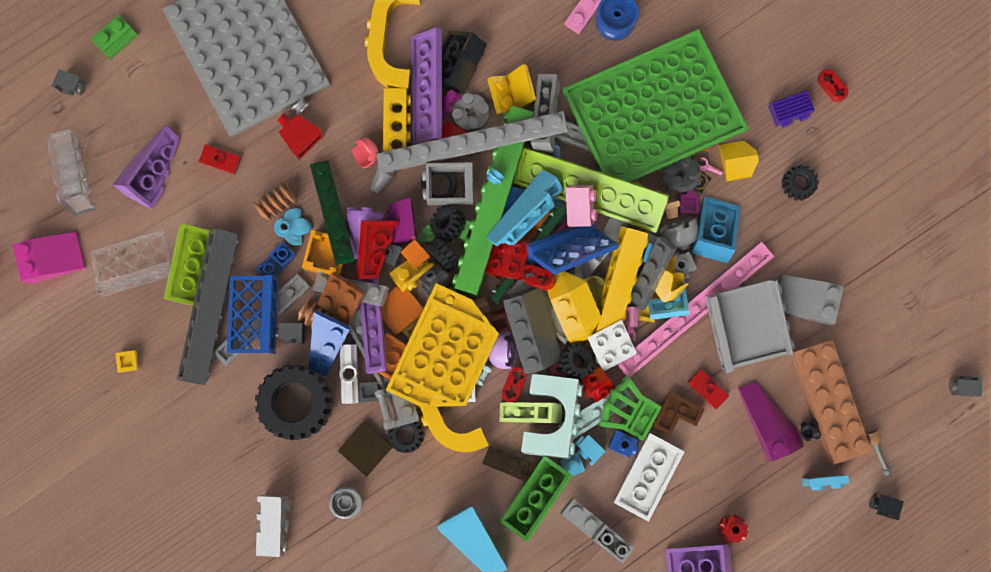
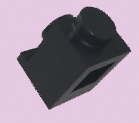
[869,493,904,520]

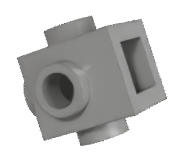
[672,252,697,280]

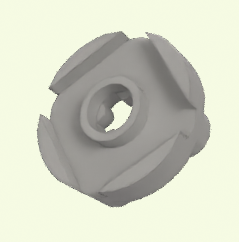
[452,93,489,132]

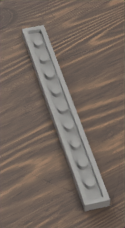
[376,111,568,174]

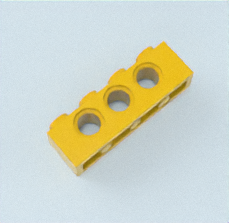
[383,88,411,152]

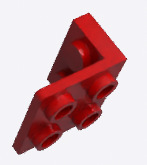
[485,241,530,281]

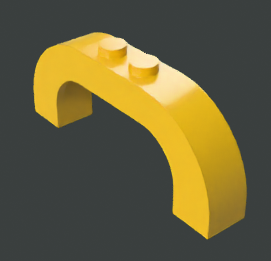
[365,0,420,94]
[415,404,488,452]

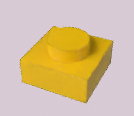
[115,350,139,373]

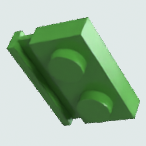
[91,14,138,60]

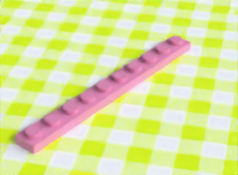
[617,242,774,378]

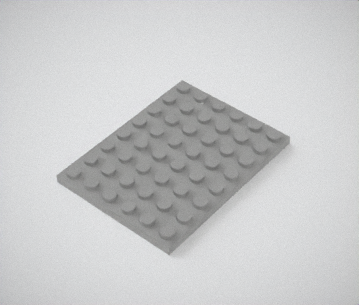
[162,0,330,138]

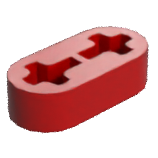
[817,69,849,102]
[520,265,556,290]
[502,367,526,402]

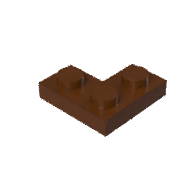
[652,392,705,435]

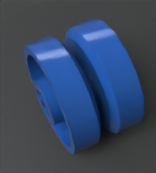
[595,0,639,41]

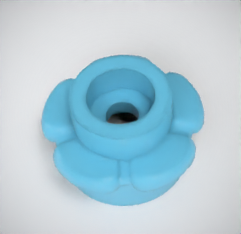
[486,168,504,185]

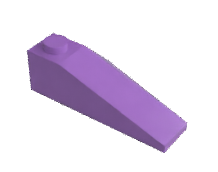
[113,126,180,209]

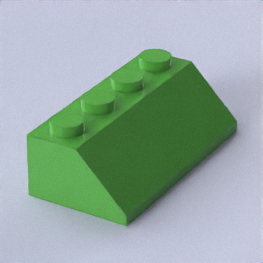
[500,456,573,543]

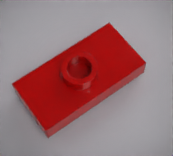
[198,144,241,175]
[687,369,729,410]

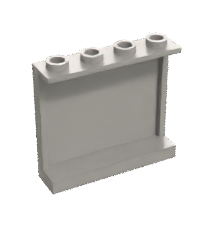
[705,279,795,373]

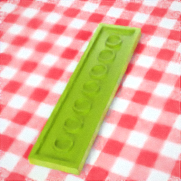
[513,147,670,233]

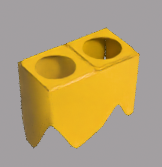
[655,257,689,302]

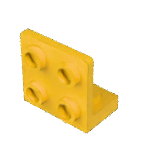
[487,64,536,115]

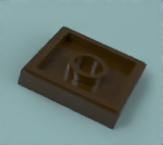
[338,422,392,477]

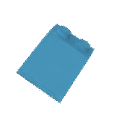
[691,196,741,263]

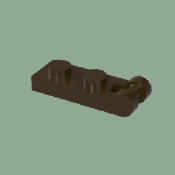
[482,445,538,482]

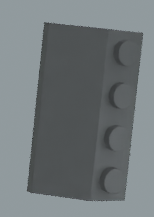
[503,287,561,375]

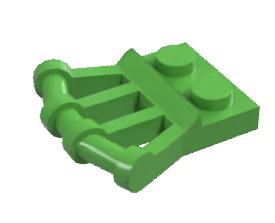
[599,376,662,441]

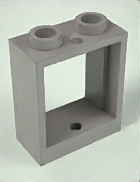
[422,163,473,205]

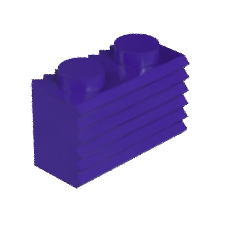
[768,90,815,128]

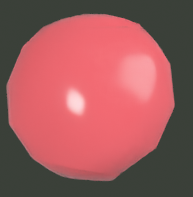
[352,138,379,168]

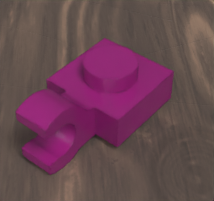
[442,89,462,121]
[679,188,700,215]

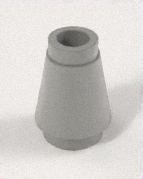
[370,168,394,194]

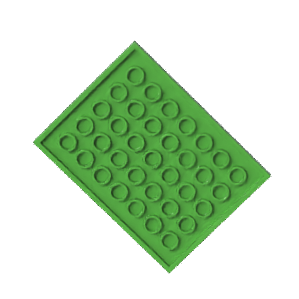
[562,29,748,182]

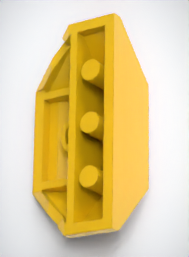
[543,271,601,345]

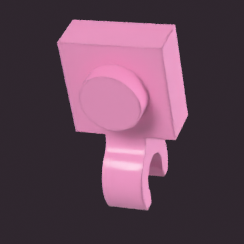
[623,307,639,341]

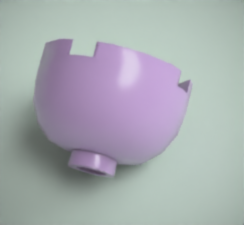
[489,330,518,369]

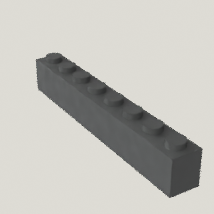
[177,228,239,385]

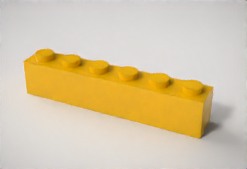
[592,226,648,335]

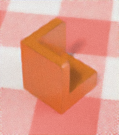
[401,240,431,269]

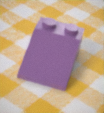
[666,544,733,572]

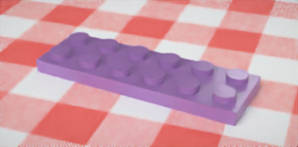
[411,27,442,146]

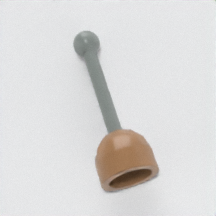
[866,430,891,476]

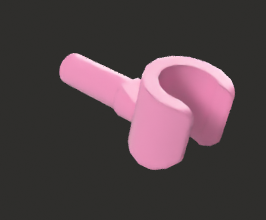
[699,157,723,175]

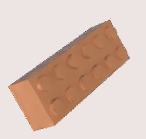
[791,340,872,464]

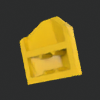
[718,140,759,182]

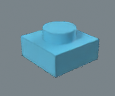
[560,453,585,476]

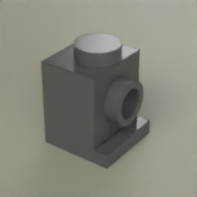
[52,69,86,96]
[384,244,403,268]
[275,323,305,344]
[949,376,982,397]

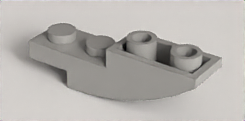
[560,497,635,564]

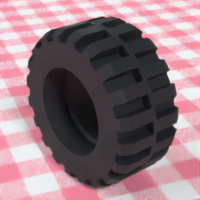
[255,364,333,440]

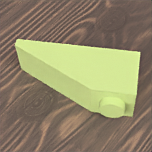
[499,402,562,424]

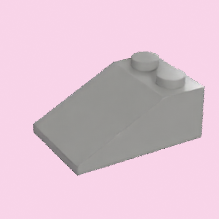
[780,275,844,326]

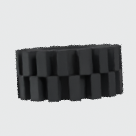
[781,165,819,201]
[430,204,466,242]
[425,237,459,273]
[558,343,596,380]
[388,422,424,453]

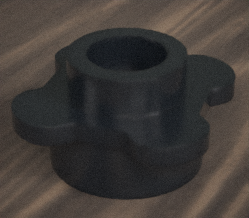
[801,420,821,441]

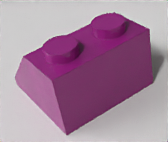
[386,198,417,245]

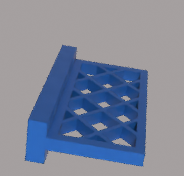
[527,223,619,275]
[227,275,279,354]

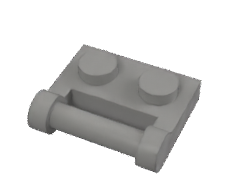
[375,389,419,430]

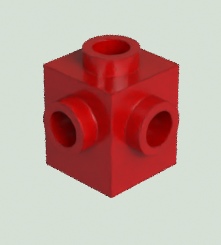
[581,367,615,403]
[717,514,748,544]

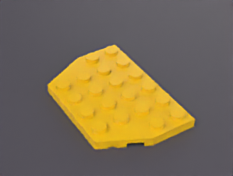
[386,283,499,407]

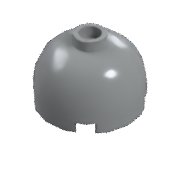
[659,217,699,251]

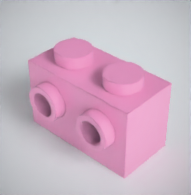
[566,185,597,227]

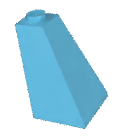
[437,505,507,572]

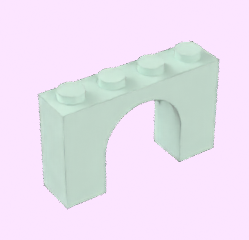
[521,374,583,460]

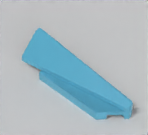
[487,170,563,246]

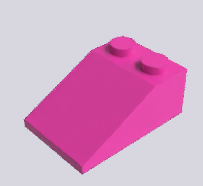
[12,232,86,284]

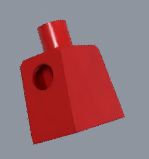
[277,113,324,160]

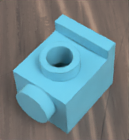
[575,435,606,466]

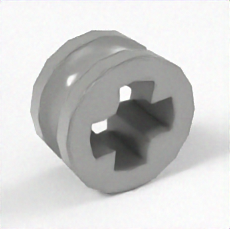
[291,97,310,114]

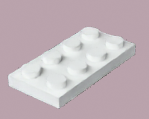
[613,433,684,522]

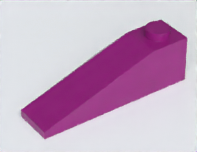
[738,382,804,461]

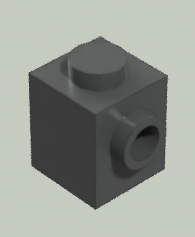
[418,265,453,296]

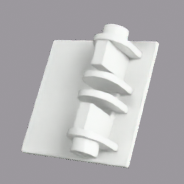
[587,320,637,371]

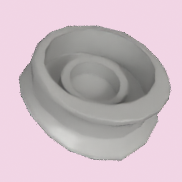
[329,487,363,519]

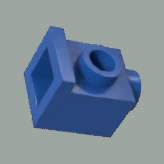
[607,430,639,458]

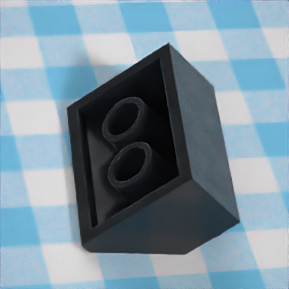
[442,31,487,94]

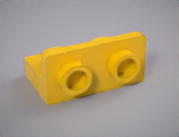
[389,260,434,293]

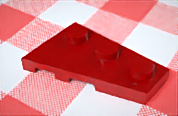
[357,220,399,279]

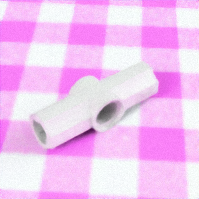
[340,344,359,404]

